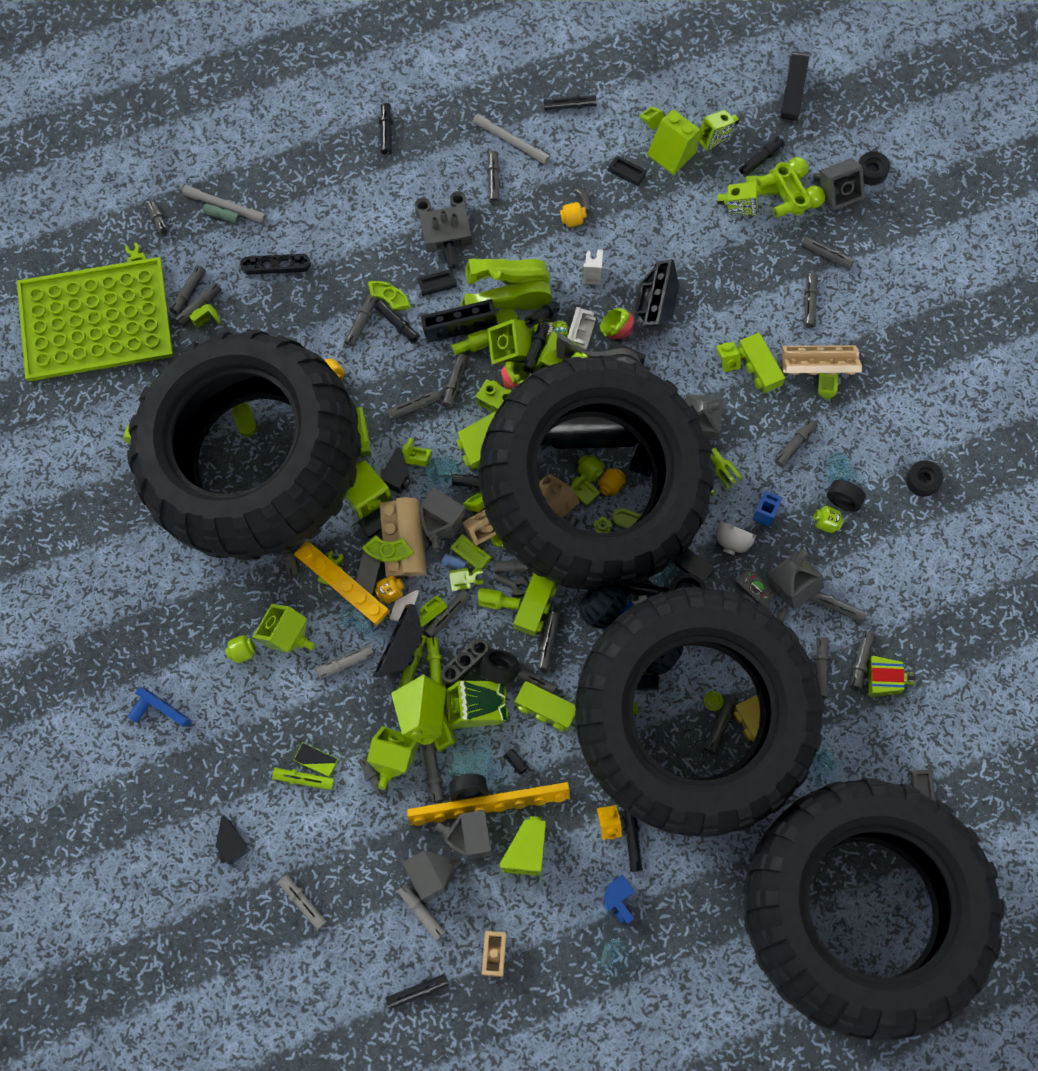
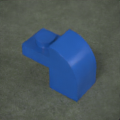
[752,490,783,527]
[603,874,635,925]

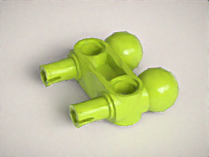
[756,157,826,218]

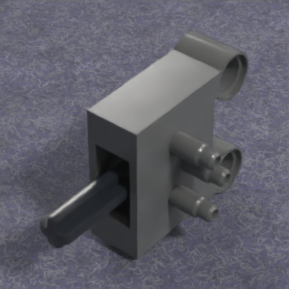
[415,191,472,269]

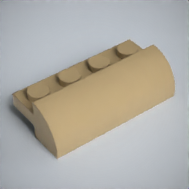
[782,345,862,375]
[380,497,427,577]

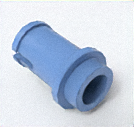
[442,552,467,569]

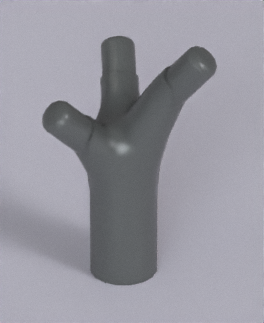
[575,186,593,212]

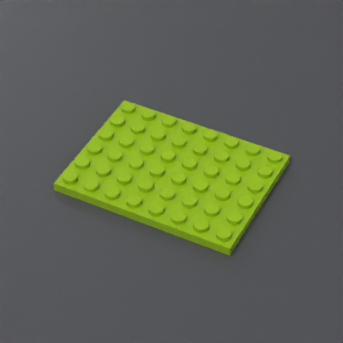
[17,257,174,381]

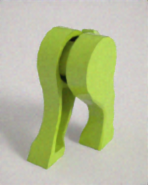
[461,258,552,311]

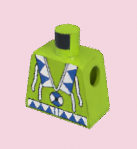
[698,110,739,151]
[717,182,758,215]

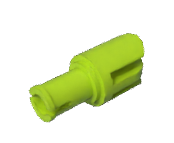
[451,330,489,356]
[710,448,743,489]
[478,588,521,611]

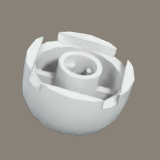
[716,521,756,555]

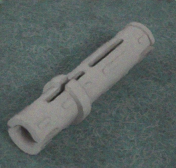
[315,645,375,679]
[278,874,327,931]
[397,883,446,941]

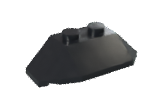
[634,259,679,327]
[373,604,423,678]

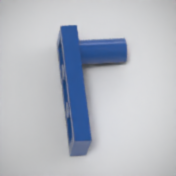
[127,687,193,727]

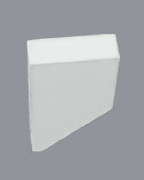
[389,590,419,622]

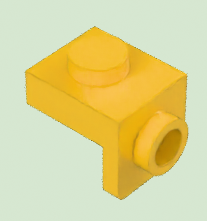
[597,805,622,840]

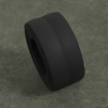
[858,151,890,186]
[906,460,943,497]

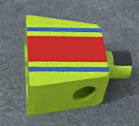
[868,656,915,697]

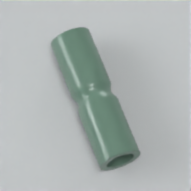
[203,203,240,224]

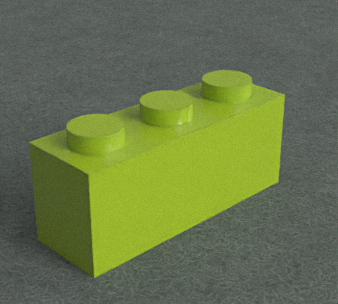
[738,332,785,394]
[513,573,558,636]
[515,681,575,732]

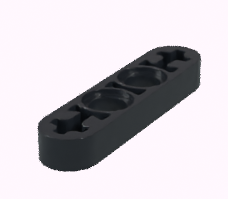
[240,254,311,275]

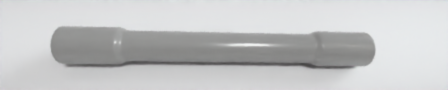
[473,113,551,165]
[182,185,267,224]

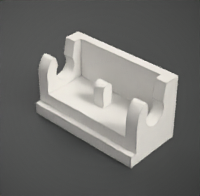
[583,250,603,285]
[567,307,596,350]

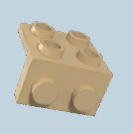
[539,474,580,519]

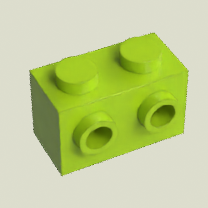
[475,379,511,412]

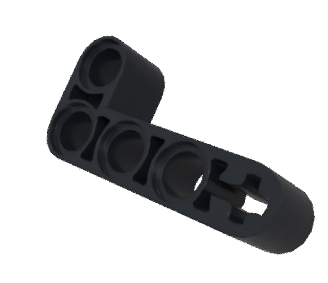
[780,51,810,121]

